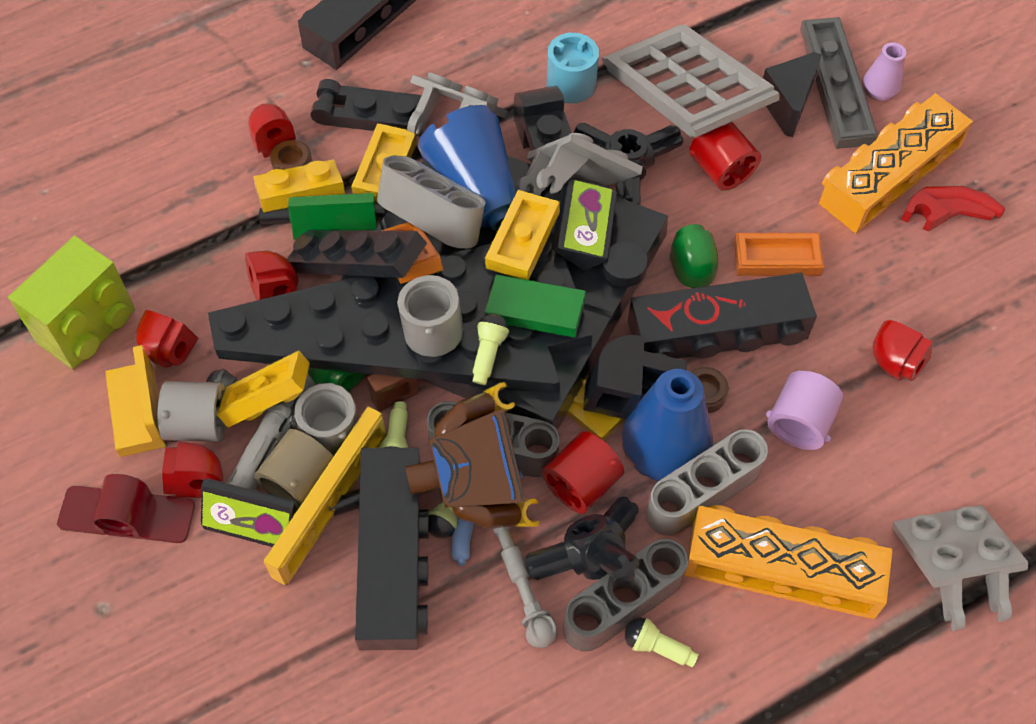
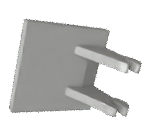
[407,72,508,135]
[515,133,643,196]
[893,505,1028,631]

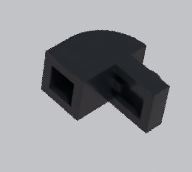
[514,85,572,151]
[583,335,687,420]

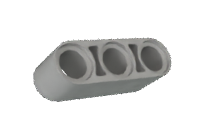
[377,155,485,248]
[646,429,768,535]

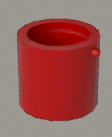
[689,121,761,191]
[541,431,625,514]

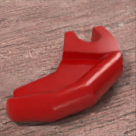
[901,186,1005,231]

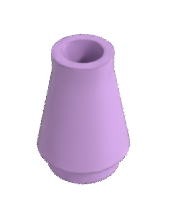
[863,42,906,101]

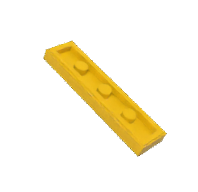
[263,407,386,586]

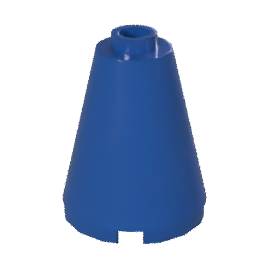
[418,105,516,231]
[622,369,713,481]

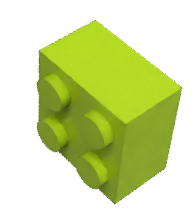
[8,235,136,370]

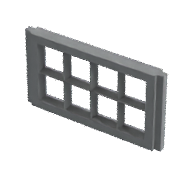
[602,24,779,138]

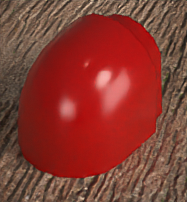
[248,103,296,158]
[245,250,299,301]
[136,310,199,368]
[873,320,933,381]
[162,441,223,498]

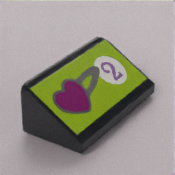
[553,178,617,271]
[201,479,297,547]

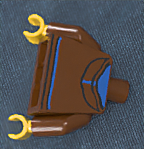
[405,382,540,529]

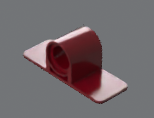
[57,474,195,543]

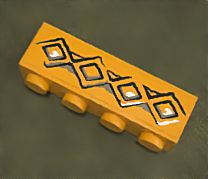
[819,93,973,234]
[684,505,893,619]

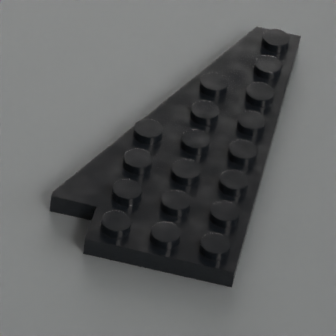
[208,228,592,393]

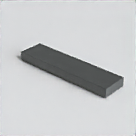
[800,17,878,149]

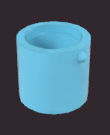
[546,33,599,103]

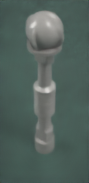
[493,527,557,648]

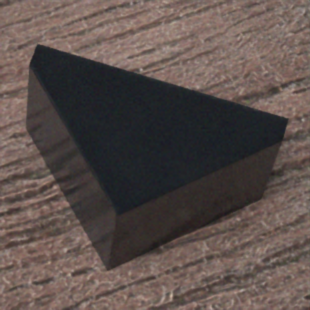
[763,52,822,137]

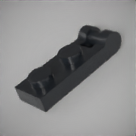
[310,79,422,137]

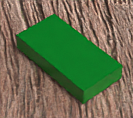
[288,193,377,240]
[485,275,586,338]

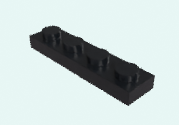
[287,230,427,278]

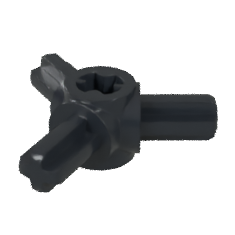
[573,123,683,205]
[525,496,639,582]

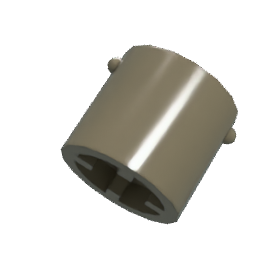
[254,429,334,510]

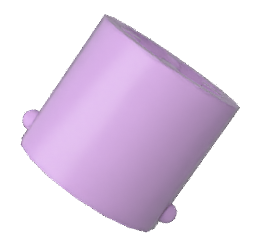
[766,370,843,450]

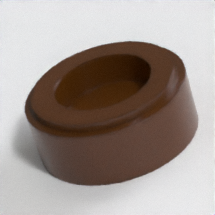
[270,140,313,170]
[691,367,729,413]

